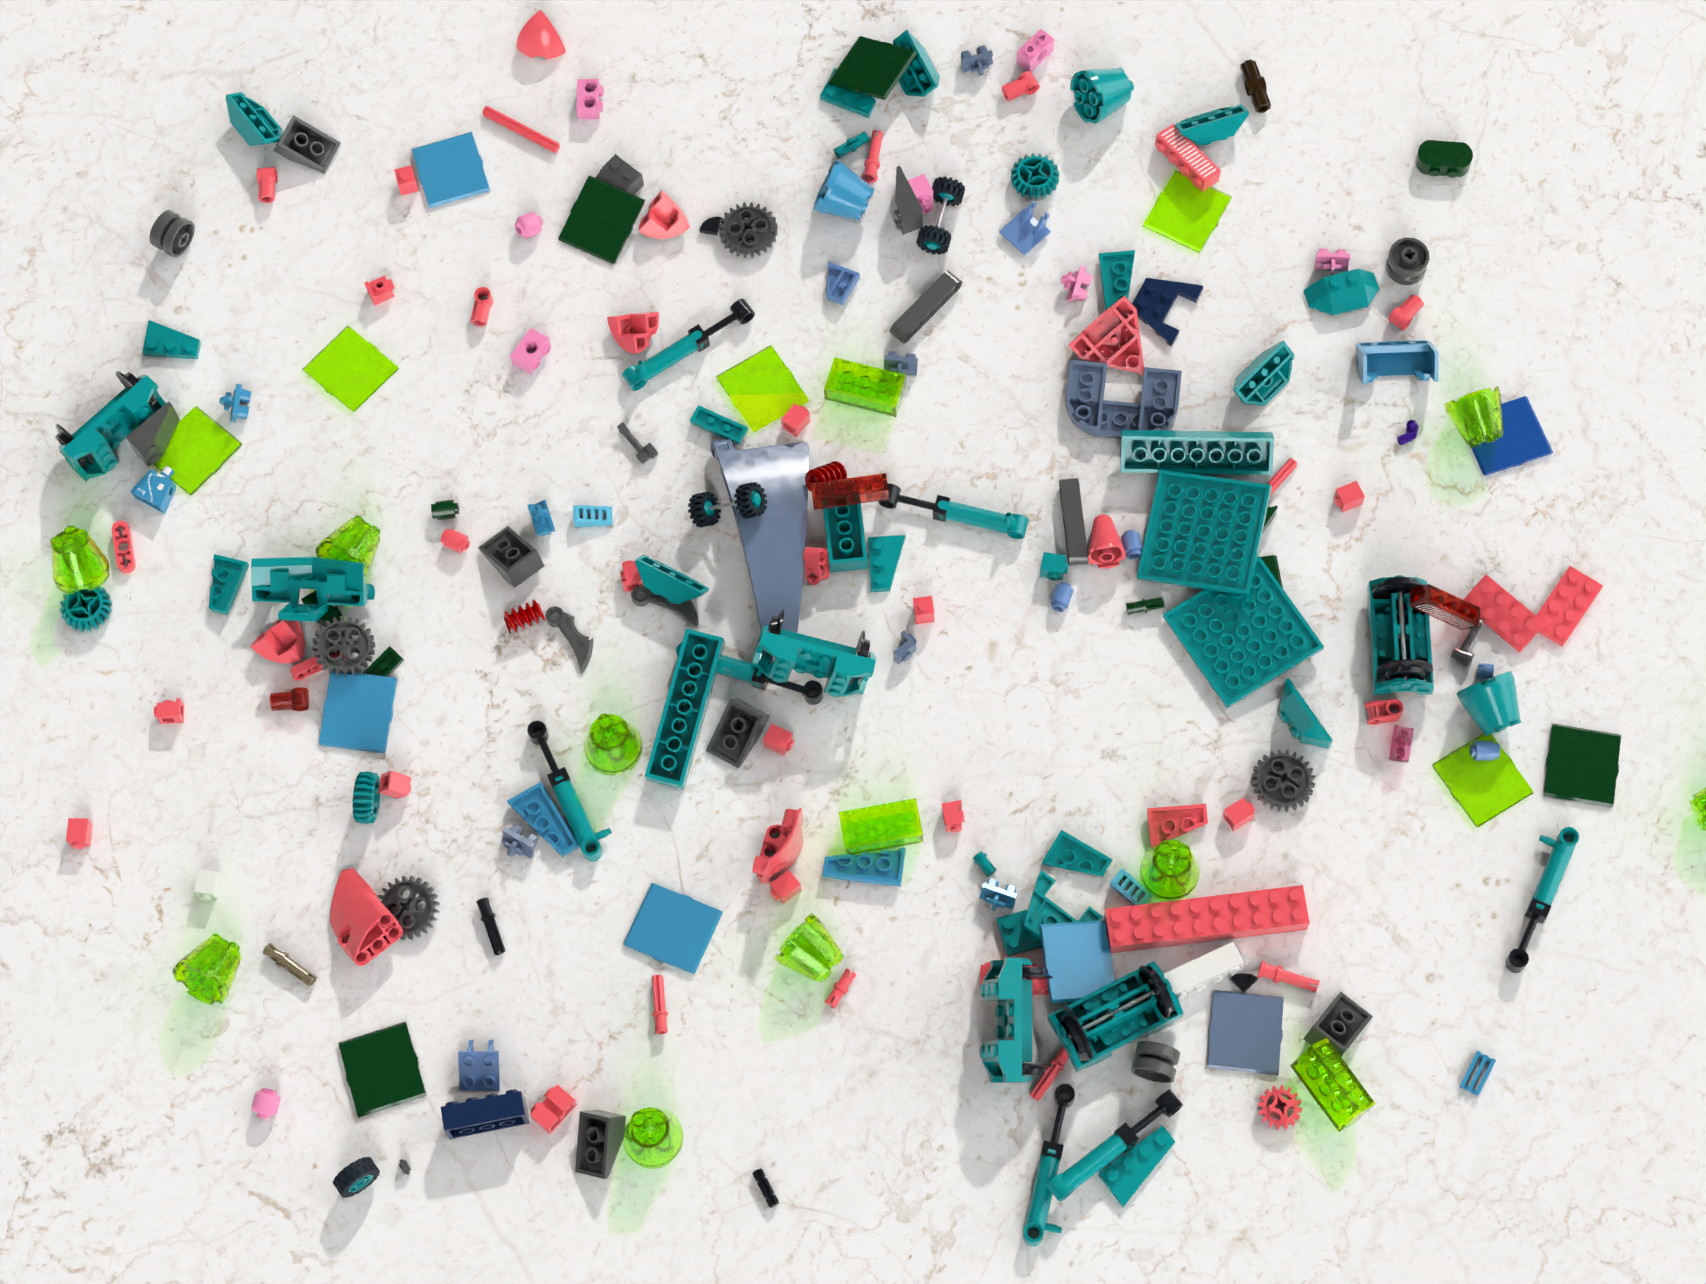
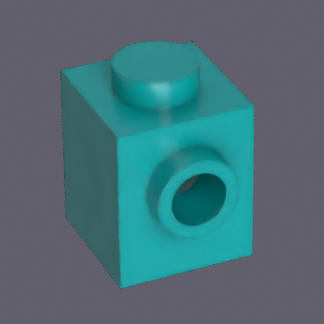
[1040,552,1069,581]

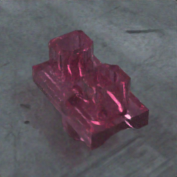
[1389,725,1414,763]

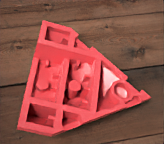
[1069,295,1144,376]

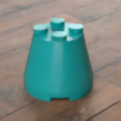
[1070,67,1134,124]
[1457,671,1521,736]

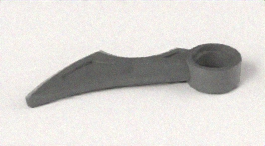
[631,585,699,627]
[545,606,593,673]

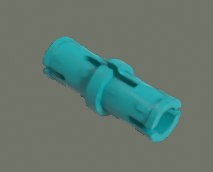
[833,131,870,159]

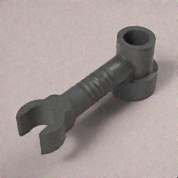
[617,422,658,464]
[1451,617,1484,667]

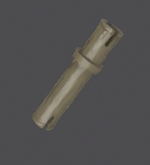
[263,943,317,987]

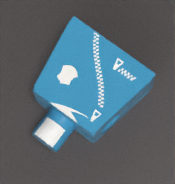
[130,466,176,514]

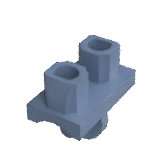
[961,45,993,76]
[884,351,918,379]
[501,824,538,859]

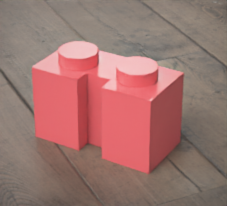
[530,1084,577,1134]

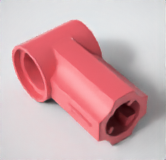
[1001,71,1040,101]
[256,167,278,203]
[471,287,493,327]
[1388,294,1424,331]

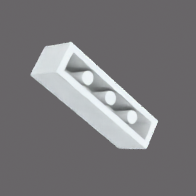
[1164,942,1244,1000]

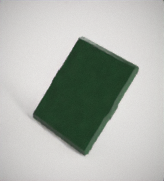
[827,36,917,100]
[558,175,645,265]
[1544,723,1621,808]
[338,1022,426,1118]

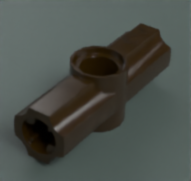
[1240,59,1271,113]

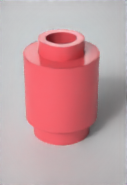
[440,529,470,553]

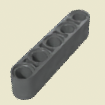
[889,270,963,344]
[1059,478,1088,566]

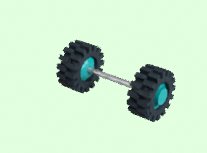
[916,176,965,255]
[688,482,767,527]

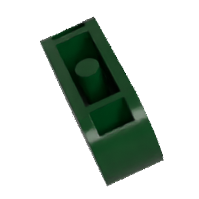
[1415,140,1473,178]

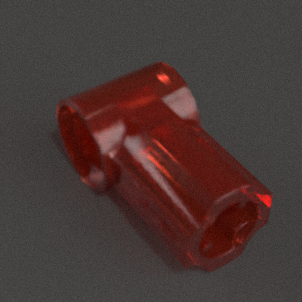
[270,687,309,711]

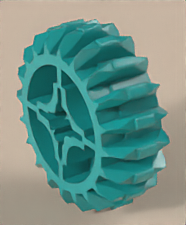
[1011,153,1060,200]
[60,582,112,632]
[352,771,381,824]

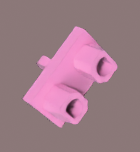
[1315,248,1350,275]
[1060,266,1093,302]

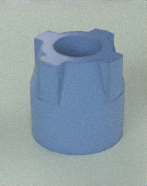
[1477,663,1494,679]

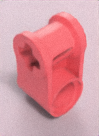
[803,547,830,585]
[1364,699,1403,725]

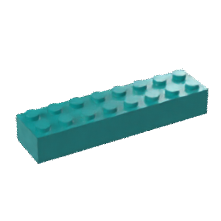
[1120,430,1274,475]
[645,629,725,790]

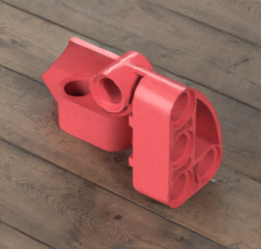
[752,808,803,883]
[330,868,403,966]

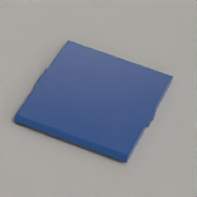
[1458,396,1553,476]

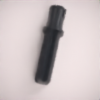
[476,897,506,956]

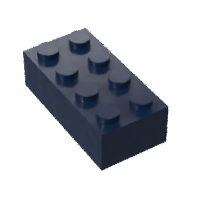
[441,1089,530,1139]

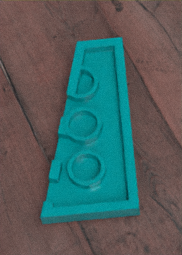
[1098,250,1135,310]
[1098,1125,1175,1208]

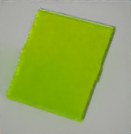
[1143,170,1232,253]
[302,326,399,412]
[716,345,809,433]
[153,406,242,495]
[1432,733,1533,828]

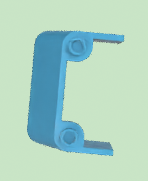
[1356,340,1439,385]

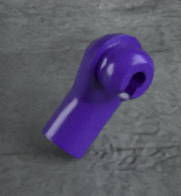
[1397,420,1419,445]

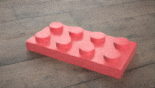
[1536,566,1603,647]
[1461,574,1546,653]

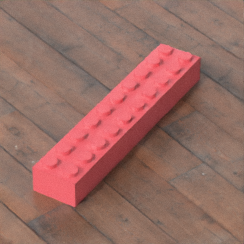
[1104,885,1310,954]

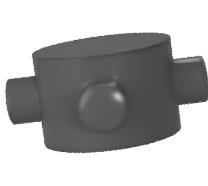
[398,1159,411,1175]

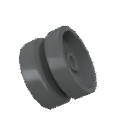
[149,210,195,257]
[1386,237,1429,285]
[1131,1041,1180,1083]

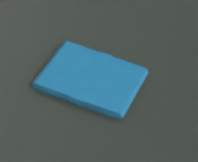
[412,132,490,208]
[319,671,397,753]
[623,883,723,974]
[1039,920,1114,1003]

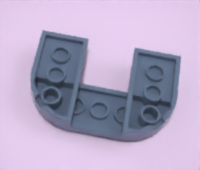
[1066,360,1182,439]

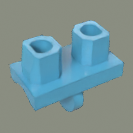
[219,384,251,422]
[527,500,555,537]
[979,878,1017,911]

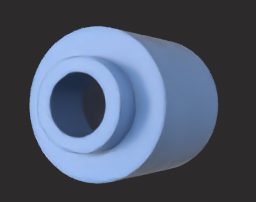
[1121,530,1143,560]
[1050,582,1074,612]
[1469,741,1500,761]

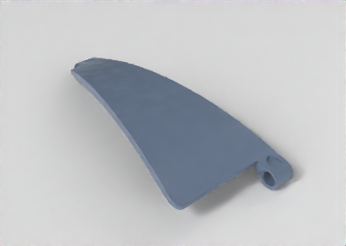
[711,439,809,654]

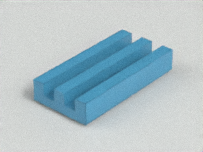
[1459,1051,1496,1096]

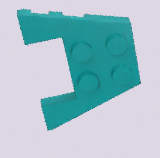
[1022,870,1103,941]

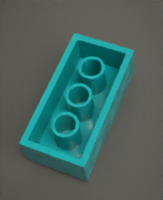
[822,491,868,573]

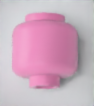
[515,212,543,238]
[251,1088,281,1119]

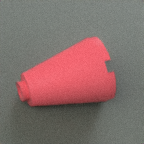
[1087,514,1126,568]

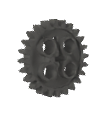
[719,202,778,258]
[312,616,375,677]
[1251,749,1315,812]
[378,876,440,940]

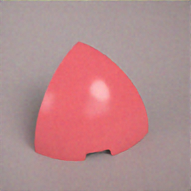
[516,10,566,59]
[638,190,690,239]
[607,312,659,354]
[250,620,305,663]

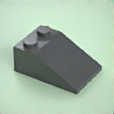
[273,115,341,173]
[596,154,644,195]
[893,166,923,235]
[126,402,180,467]
[478,526,544,588]
[706,698,770,768]
[1303,992,1373,1064]
[575,1109,626,1179]

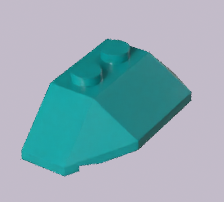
[893,30,940,97]
[225,92,282,146]
[1175,104,1249,146]
[1303,269,1380,316]
[1233,341,1294,406]
[635,555,709,604]
[1278,678,1333,748]

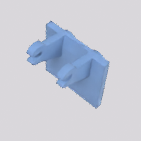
[999,201,1051,255]
[458,1040,500,1091]

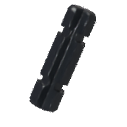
[753,1168,779,1208]

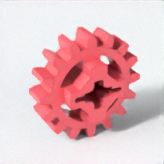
[1257,1085,1302,1130]

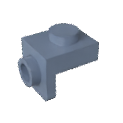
[893,631,917,664]

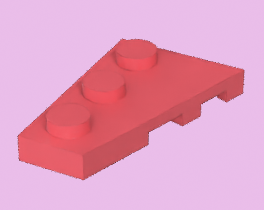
[1147,804,1208,848]

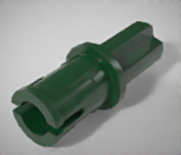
[1126,597,1165,615]

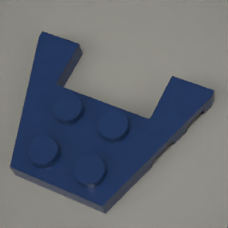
[1132,278,1204,347]

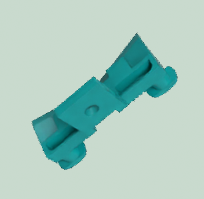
[251,556,375,622]

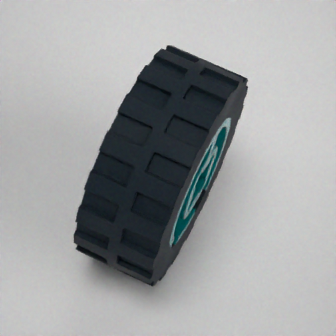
[333,1157,380,1198]

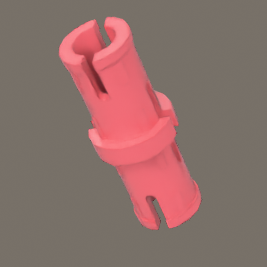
[824,968,857,1009]

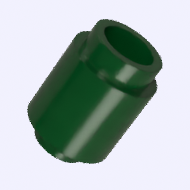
[431,499,459,520]

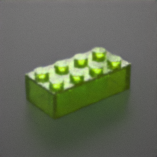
[824,357,906,417]
[839,798,923,855]
[1290,1037,1376,1132]

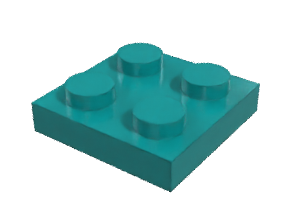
[996,910,1042,957]

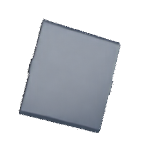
[1207,990,1284,1075]

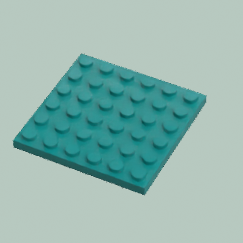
[1137,470,1272,596]
[1163,556,1324,709]

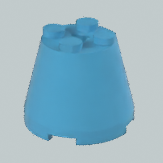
[813,159,874,220]

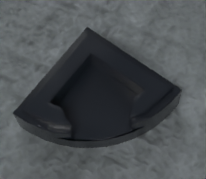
[699,217,721,236]
[1229,973,1258,993]

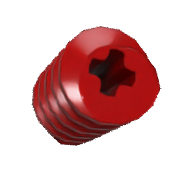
[805,461,847,493]
[503,600,546,634]

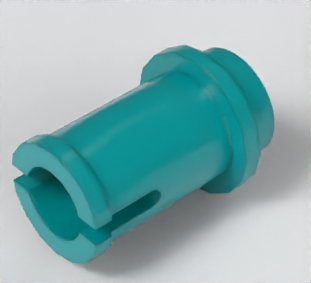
[973,851,997,877]

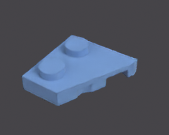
[826,262,860,306]

